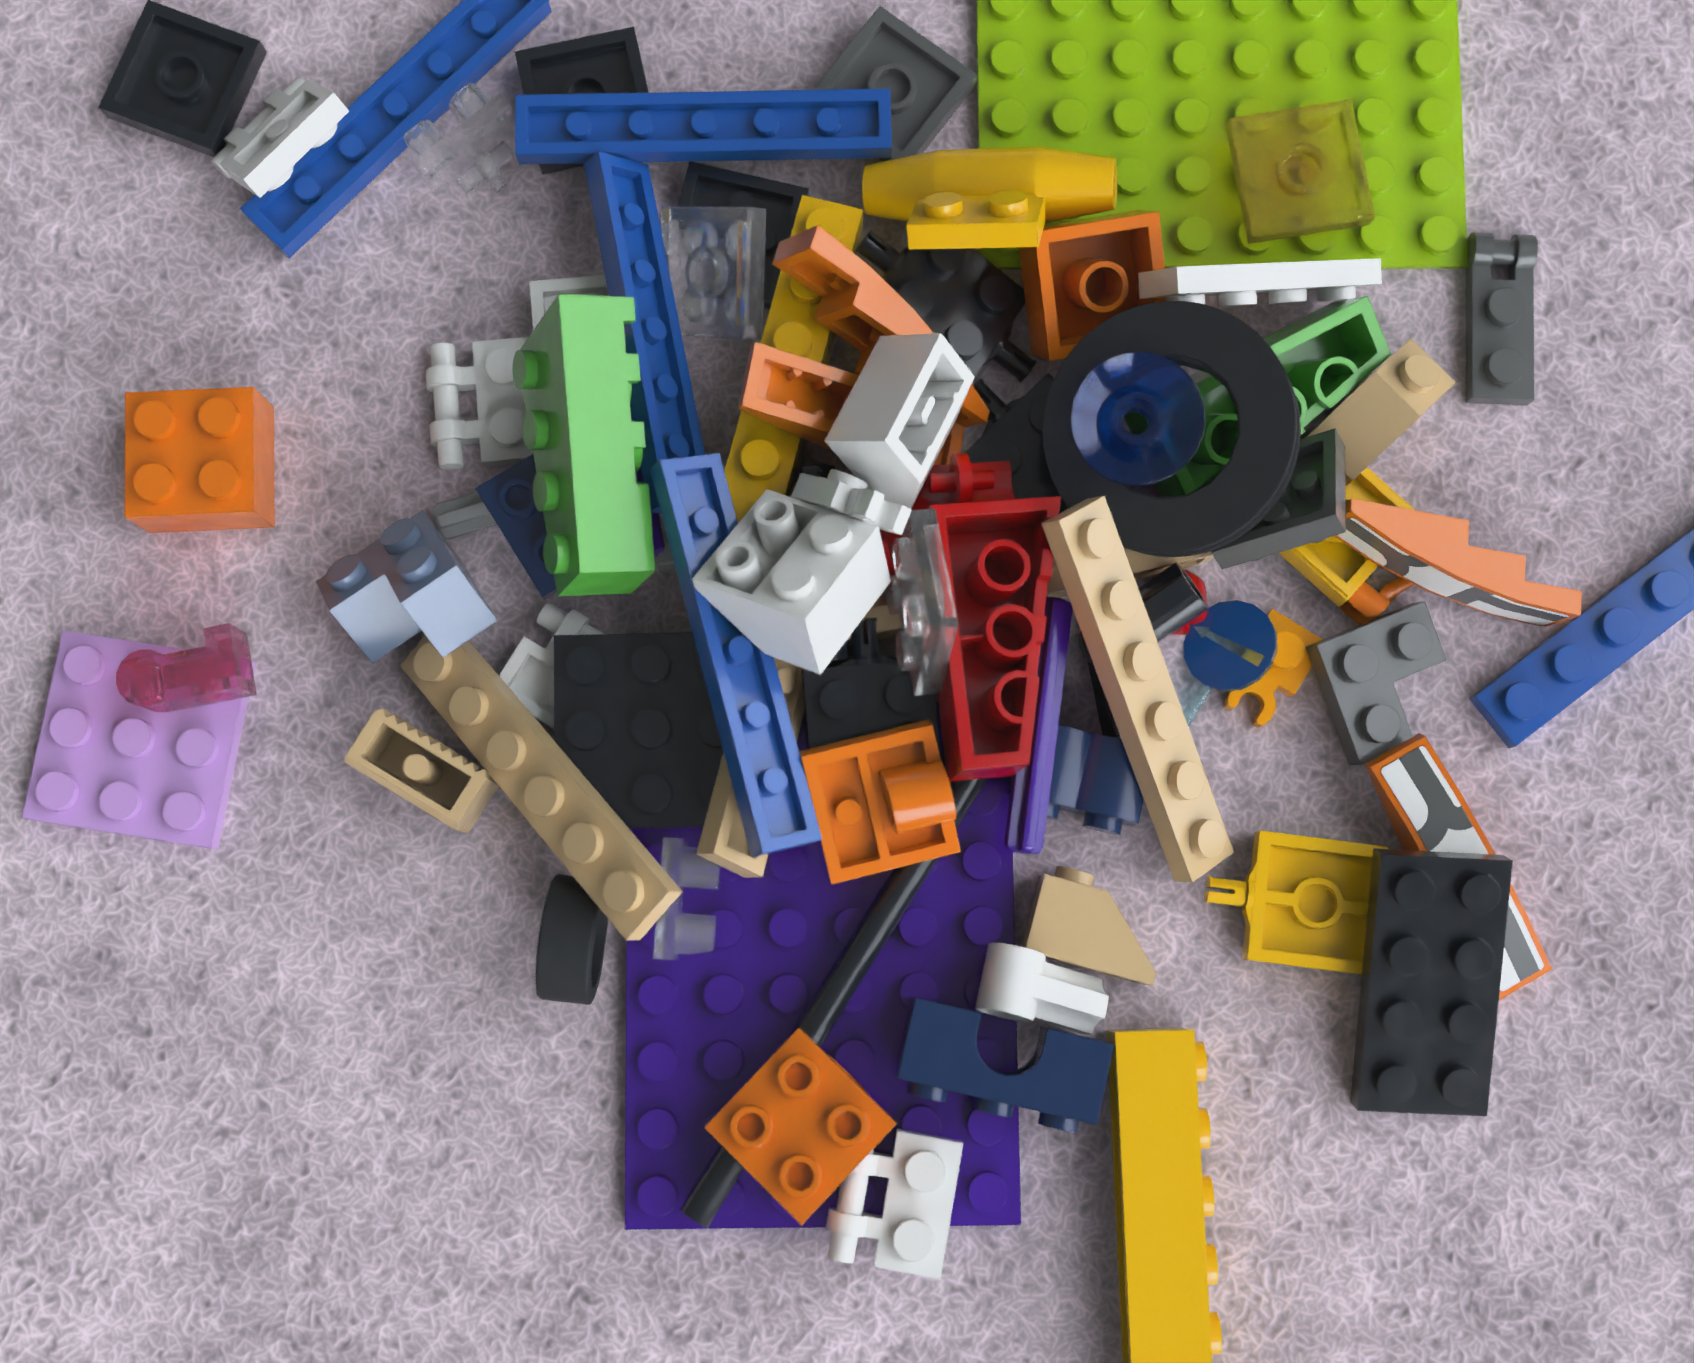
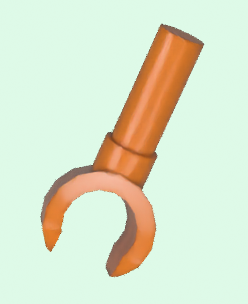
[1339,576,1414,625]

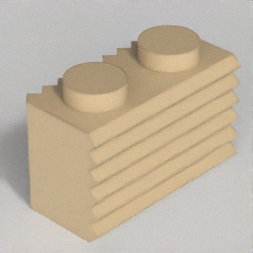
[344,708,499,834]

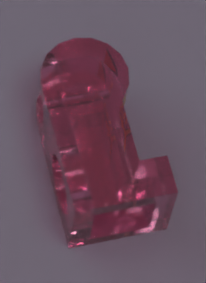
[116,623,257,712]

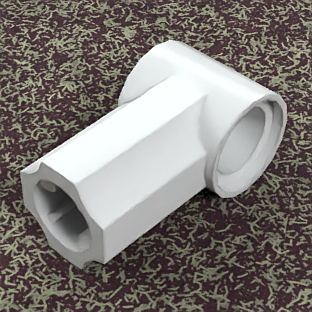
[975,943,1109,1034]

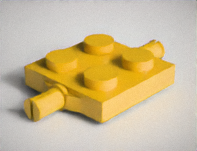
[1204,830,1388,975]

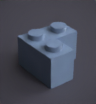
[316,510,498,663]

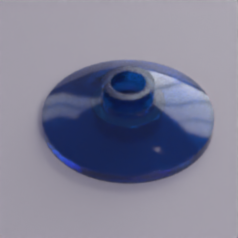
[1071,352,1205,486]

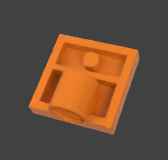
[799,719,961,885]
[704,1028,897,1225]

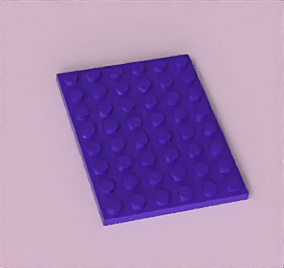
[625,702,1021,1230]

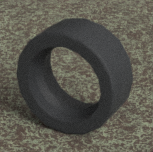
[535,874,609,1005]

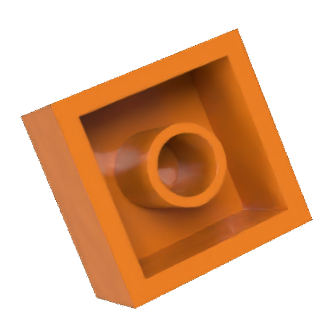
[1019,210,1166,361]
[124,387,275,533]

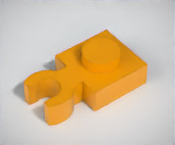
[1224,608,1323,728]

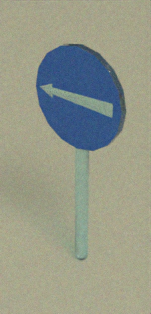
[1183,600,1278,727]

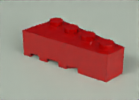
[918,496,1061,782]

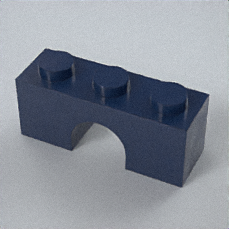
[895,997,1114,1133]

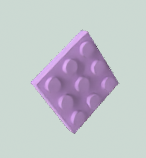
[22,630,256,849]

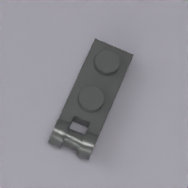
[1466,232,1538,406]

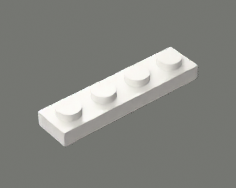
[1138,258,1382,307]

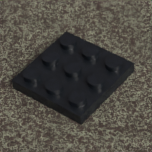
[554,632,723,830]

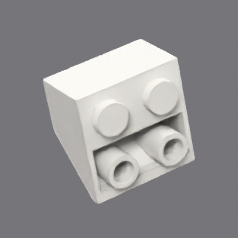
[825,333,974,509]
[692,489,891,674]

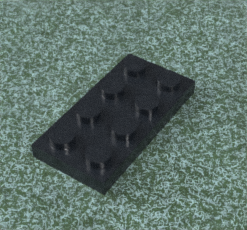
[1350,849,1513,1116]

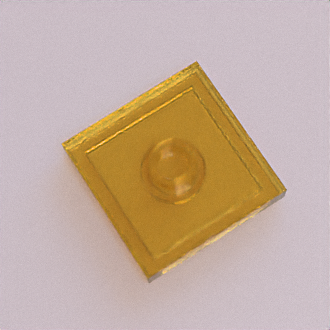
[1226,99,1375,244]

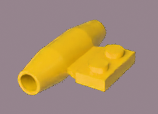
[862,147,1117,250]

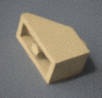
[1307,338,1456,486]
[1020,866,1156,986]

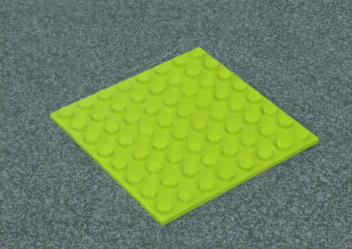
[976,0,1468,270]

